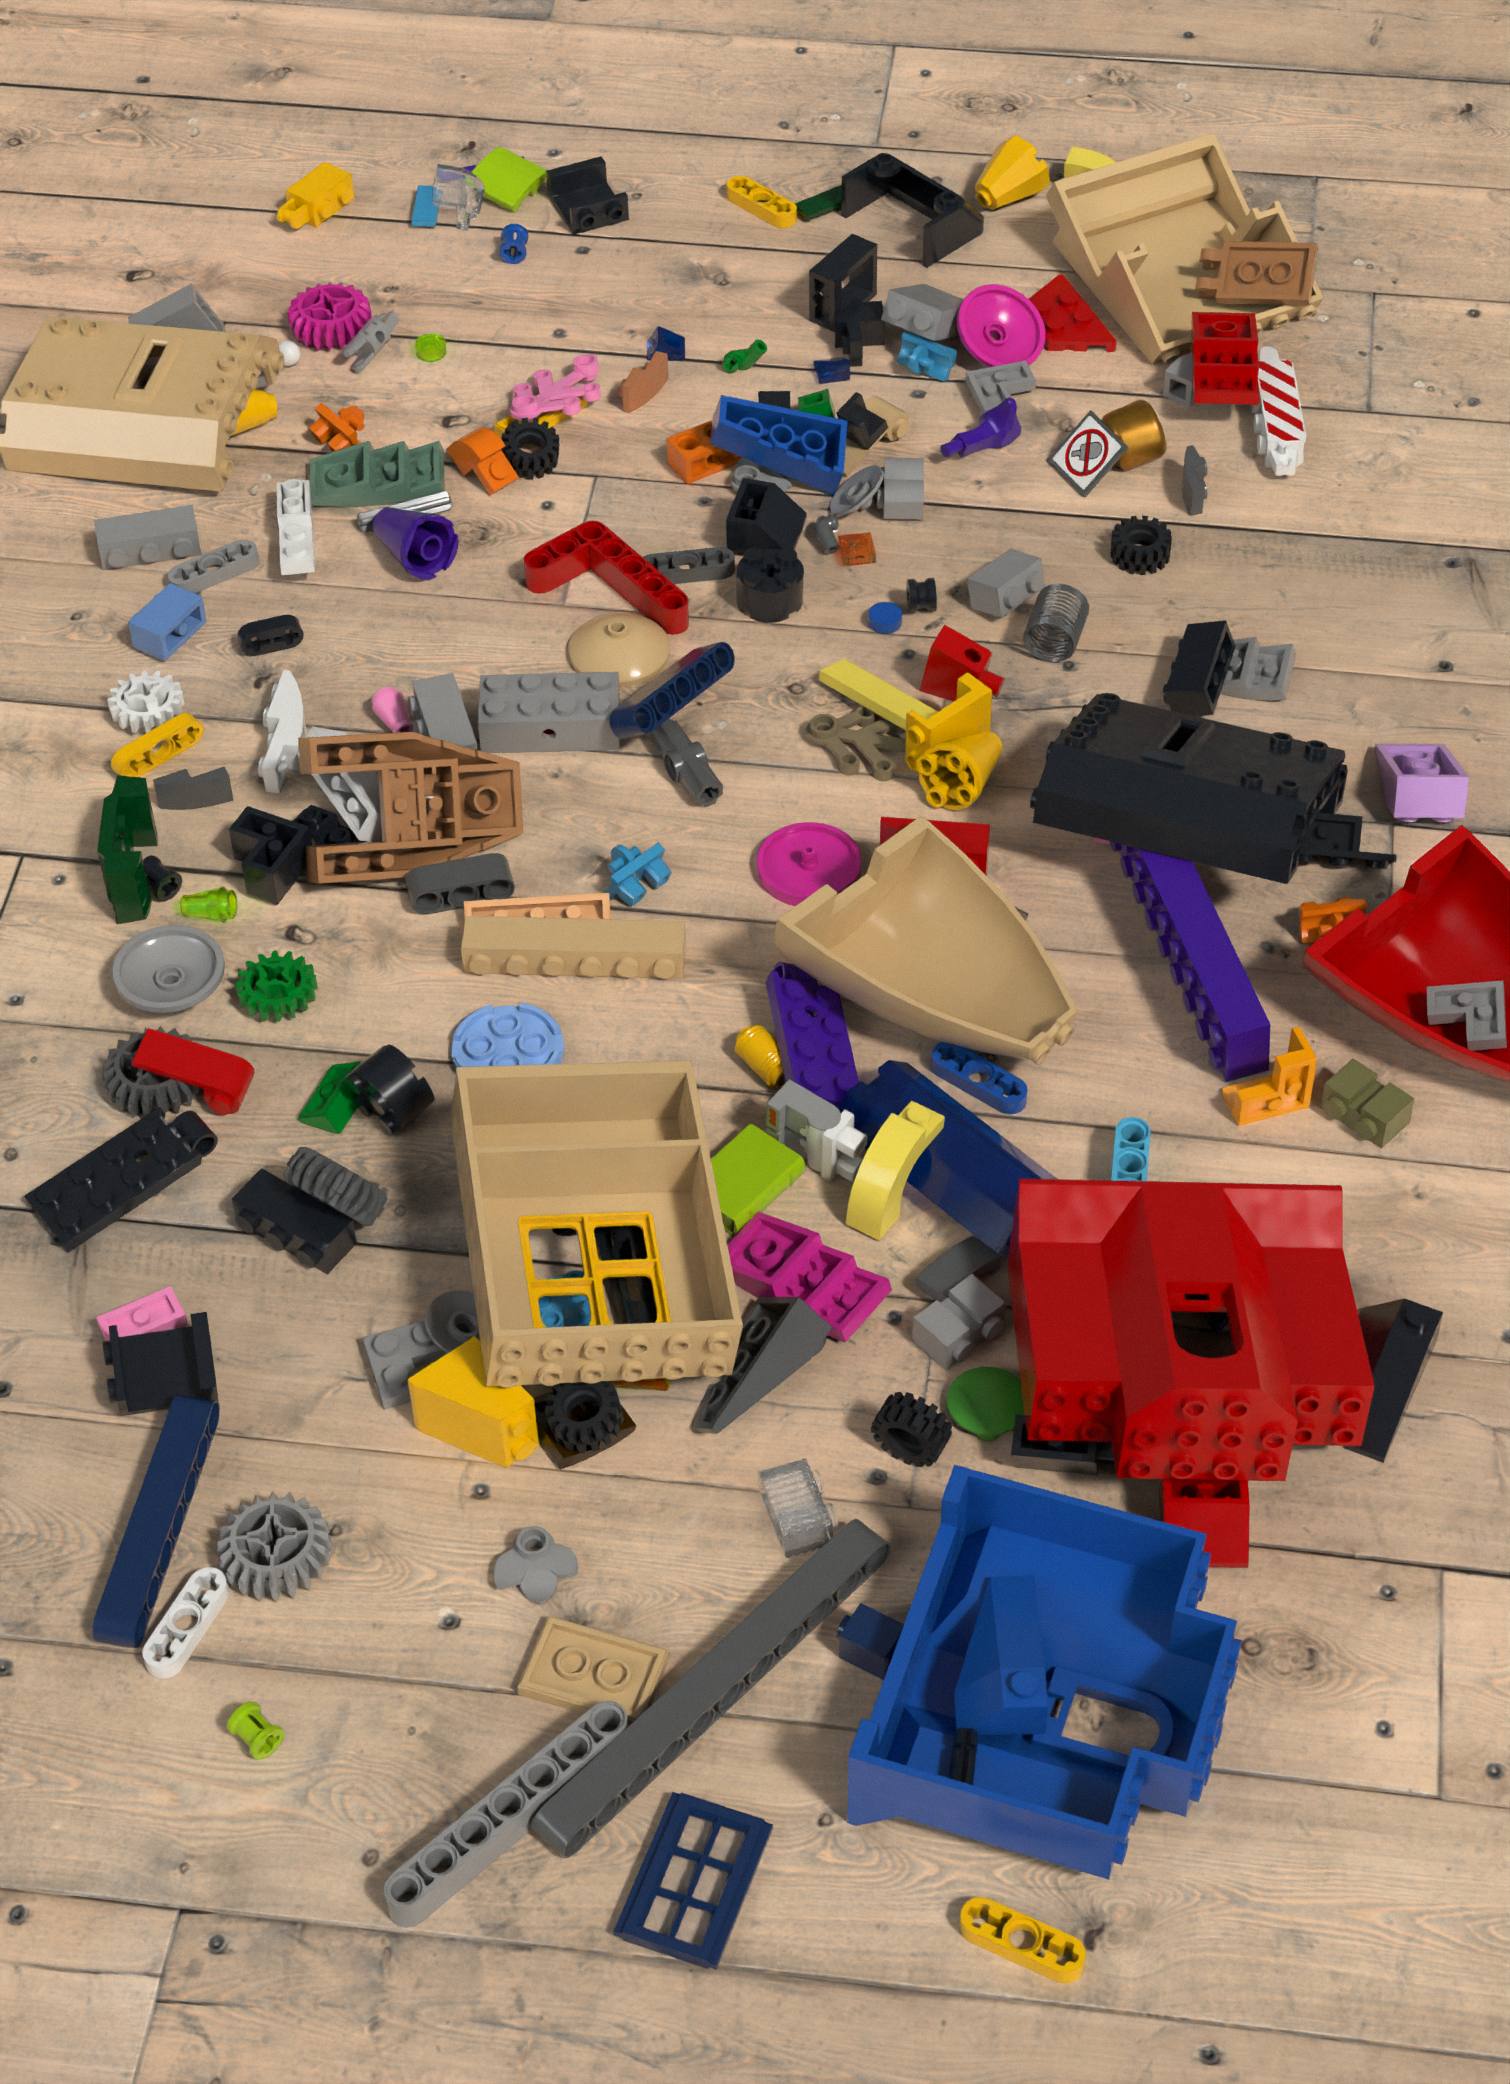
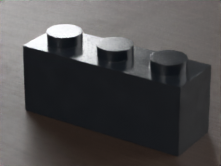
[1163,620,1236,716]
[232,1168,357,1275]

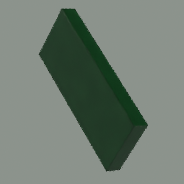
[795,185,842,221]

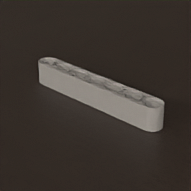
[384,1701,628,1928]

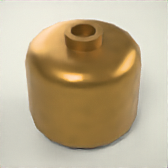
[1101,400,1167,471]

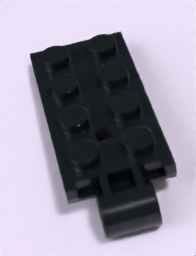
[24,1107,218,1253]

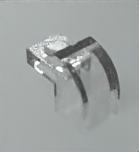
[432,164,485,231]

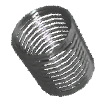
[1023,584,1089,662]

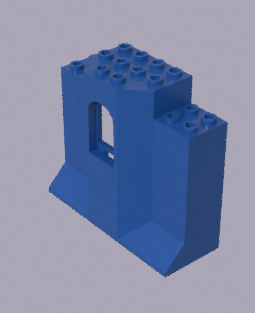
[847,1465,1242,1880]

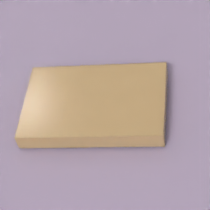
[517,1615,670,1726]

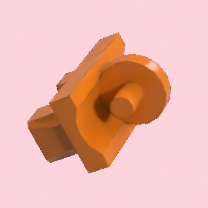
[308,403,365,452]
[1299,897,1367,944]

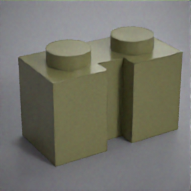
[1321,1058,1415,1149]

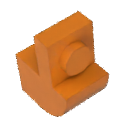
[446,427,519,496]

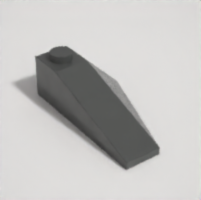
[692,1296,832,1434]

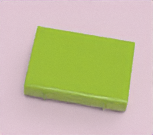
[711,1123,805,1237]

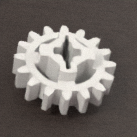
[108,670,185,733]

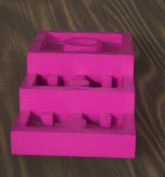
[728,1211,892,1342]

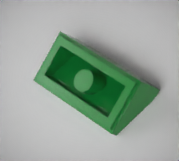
[298,1062,361,1134]

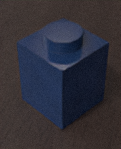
[836,1603,904,1680]

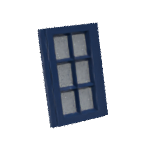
[614,1792,773,1970]

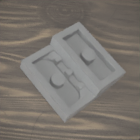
[1220,637,1296,701]

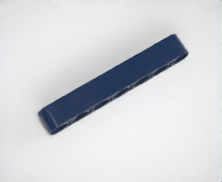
[93,1395,220,1648]

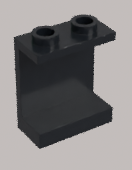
[546,156,629,235]
[102,1312,219,1416]

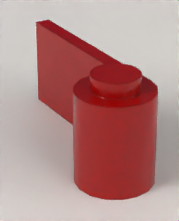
[132,1028,255,1115]

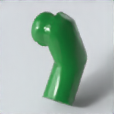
[722,339,767,373]

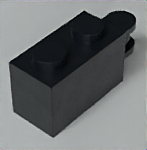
[1011,1414,1115,1475]

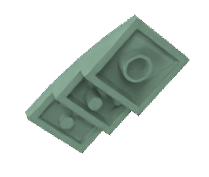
[310,441,445,507]

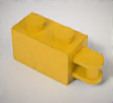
[277,162,354,229]

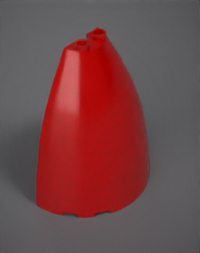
[1303,825,1510,1082]

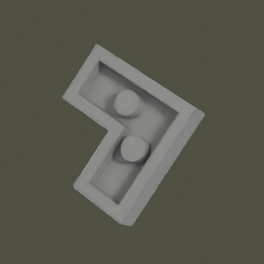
[965,360,1036,415]
[1427,981,1507,1051]
[362,1321,447,1410]

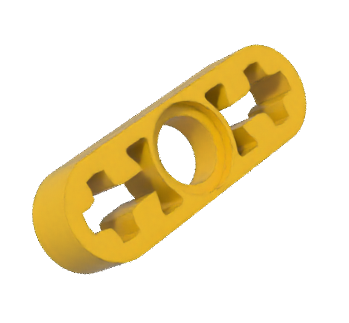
[727,176,797,228]
[111,712,204,777]
[960,1897,1086,1983]

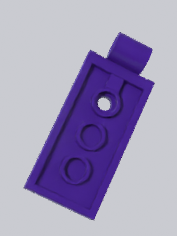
[765,962,864,1115]

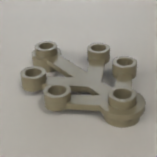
[806,705,906,781]

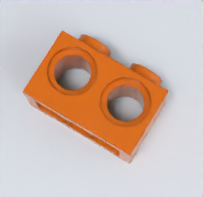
[667,420,742,484]

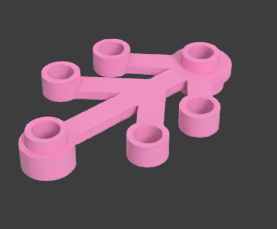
[510,354,601,422]

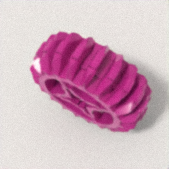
[288,282,372,351]

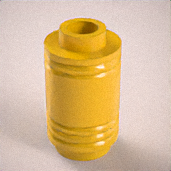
[734,1025,786,1089]

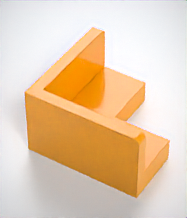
[1222,1027,1317,1126]

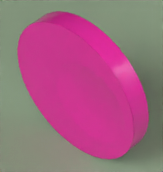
[757,822,861,906]

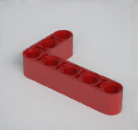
[524,521,689,635]

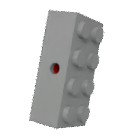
[478,672,620,753]

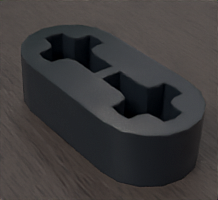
[237,615,304,656]

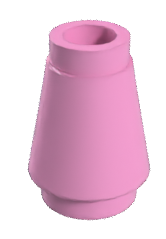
[372,687,413,733]

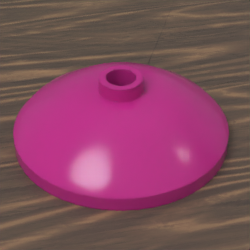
[957,284,1046,367]

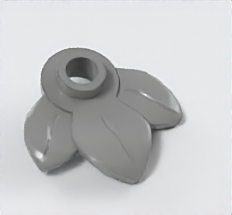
[731,457,792,492]
[494,1526,578,1605]

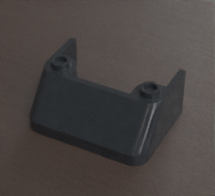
[842,153,984,268]

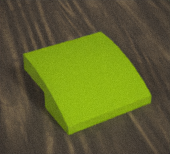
[464,146,547,213]

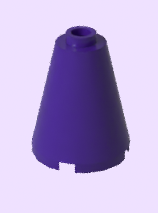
[373,507,459,579]

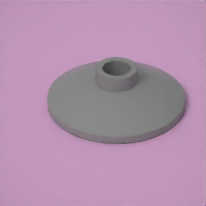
[830,465,884,516]
[425,1290,480,1353]

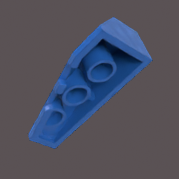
[954,1576,1048,1735]

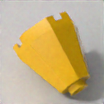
[975,135,1050,210]

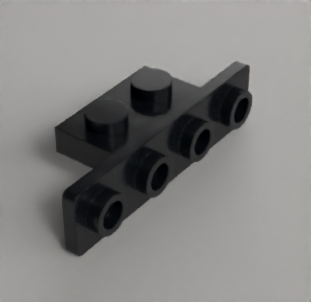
[1298,813,1397,869]

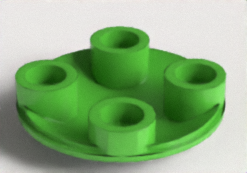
[946,1367,1025,1441]

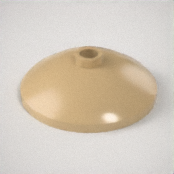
[568,612,670,687]

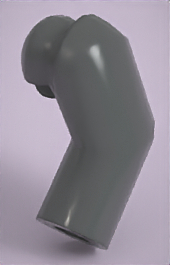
[815,515,840,555]

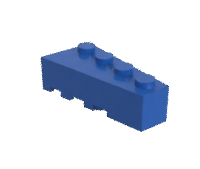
[710,395,848,496]

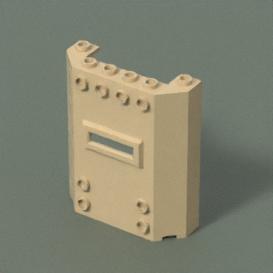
[0,316,284,492]

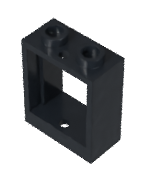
[809,234,877,332]

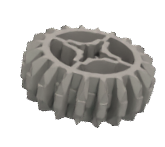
[217,1491,332,1602]

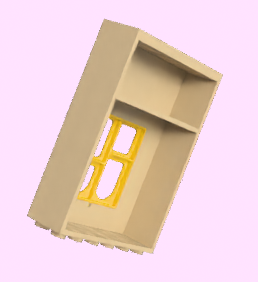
[451,1060,743,1388]

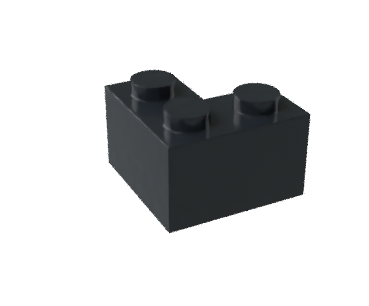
[229,806,312,904]

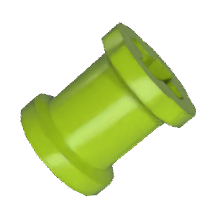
[226,1701,285,1760]

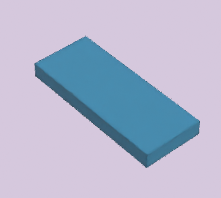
[412,185,442,227]

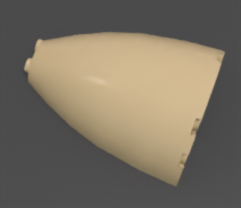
[774,816,1078,1065]

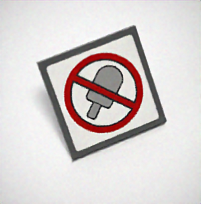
[1048,410,1129,497]

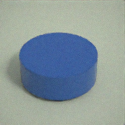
[869,602,902,634]

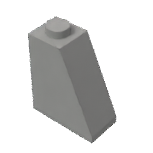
[128,283,226,357]

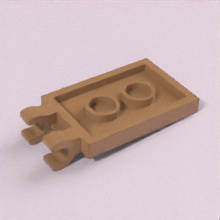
[1195,241,1318,306]

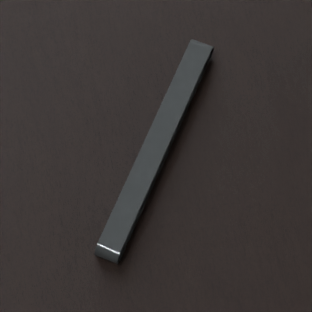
[531,1519,891,1858]

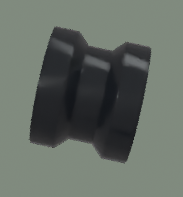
[906,578,937,613]

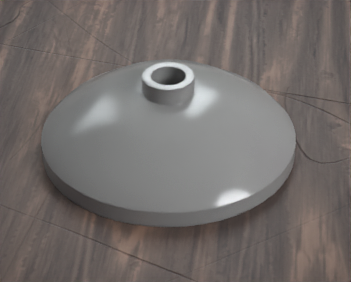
[112,925,225,1013]

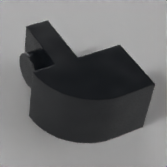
[835,301,885,367]

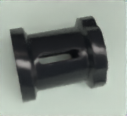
[143,855,182,901]

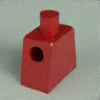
[919,625,1005,701]

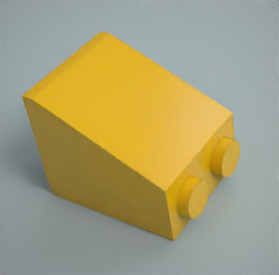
[408,1336,539,1468]

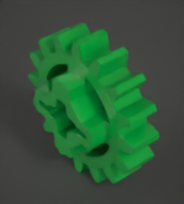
[235,950,318,1022]

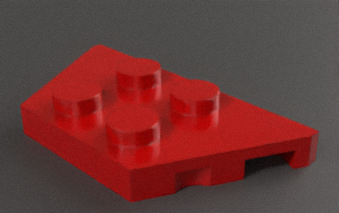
[1029,274,1117,352]

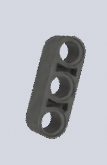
[405,853,515,915]

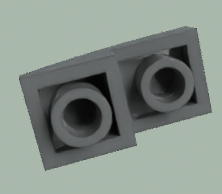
[1182,445,1208,516]
[153,767,234,810]
[915,1236,1002,1302]

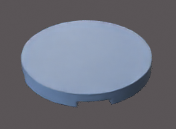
[451,1002,564,1070]

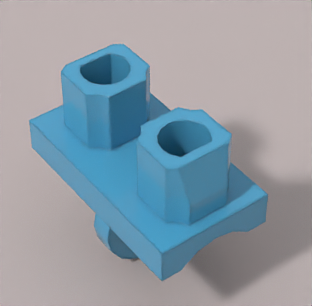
[896,331,957,382]
[604,842,672,907]

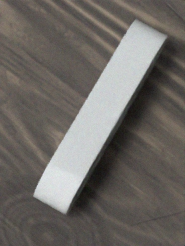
[142,1567,229,1679]

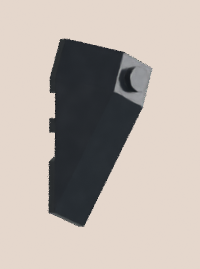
[1344,1298,1443,1463]

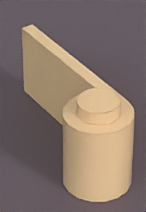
[843,396,910,478]

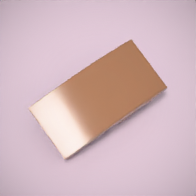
[619,351,669,413]

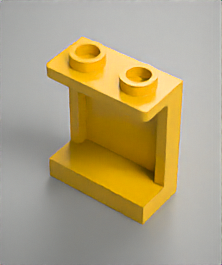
[905,672,992,772]

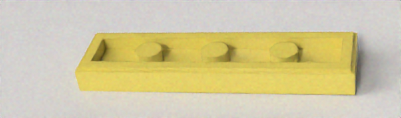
[819,658,938,730]

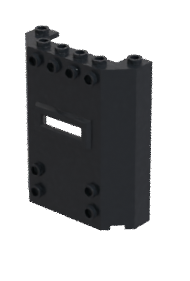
[1030,693,1348,884]

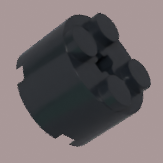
[736,547,804,623]
[345,1044,435,1136]

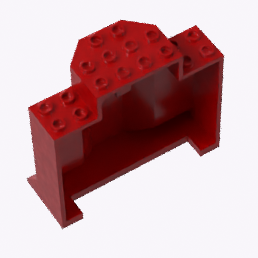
[1007,1179,1375,1481]

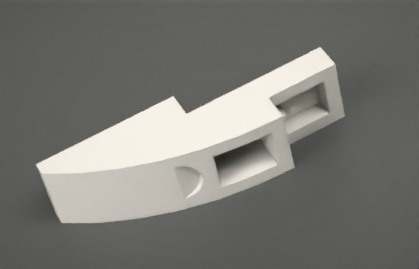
[276,479,316,575]
[258,670,307,794]

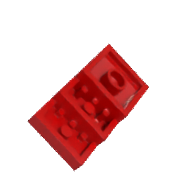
[1191,312,1260,405]

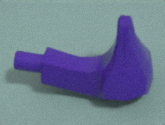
[940,397,1021,457]

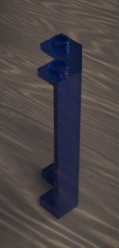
[838,1060,1057,1255]

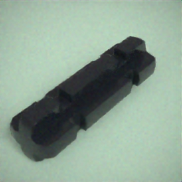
[949,1727,978,1785]

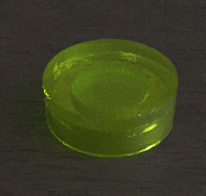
[415,334,447,362]

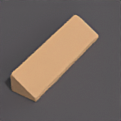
[464,893,611,919]

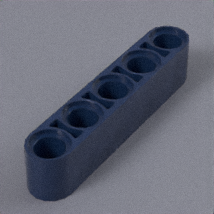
[609,642,735,739]

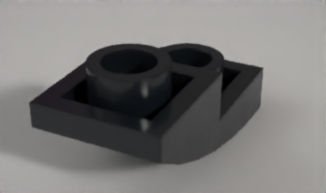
[293,805,367,846]

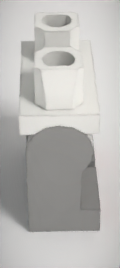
[766,1079,867,1183]

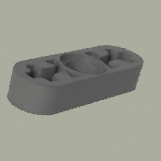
[643,547,735,584]

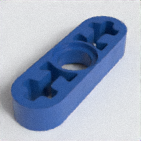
[931,1042,1028,1115]

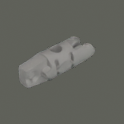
[341,311,399,374]

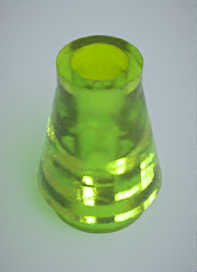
[180,887,237,923]

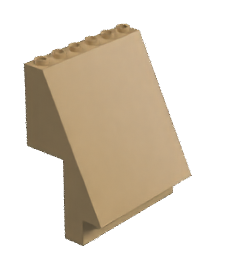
[1046,133,1324,364]

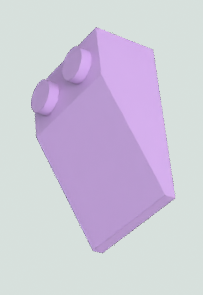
[1375,744,1469,822]

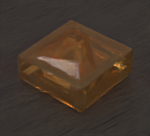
[838,532,876,566]

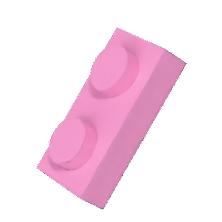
[96,1286,188,1341]

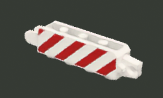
[1250,346,1306,476]

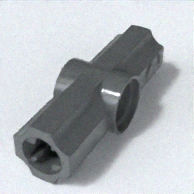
[650,719,723,807]

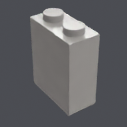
[881,284,964,341]

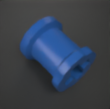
[499,224,528,264]

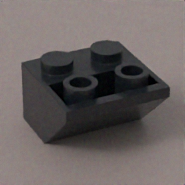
[726,478,807,554]

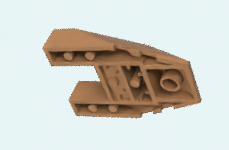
[298,732,523,884]

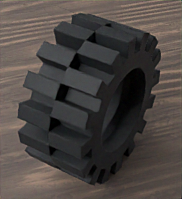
[502,418,560,479]
[1110,515,1172,575]
[545,1381,624,1453]
[871,1392,952,1467]

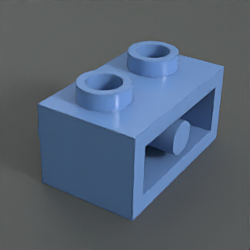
[128,583,207,661]

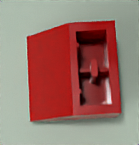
[1159,1479,1250,1568]

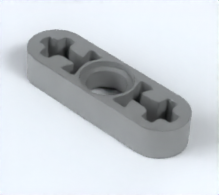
[168,540,259,593]

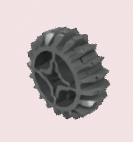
[103,1026,202,1118]
[283,1147,388,1226]

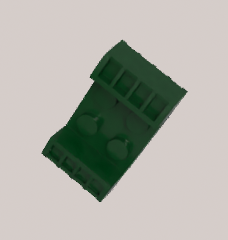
[97,775,158,924]

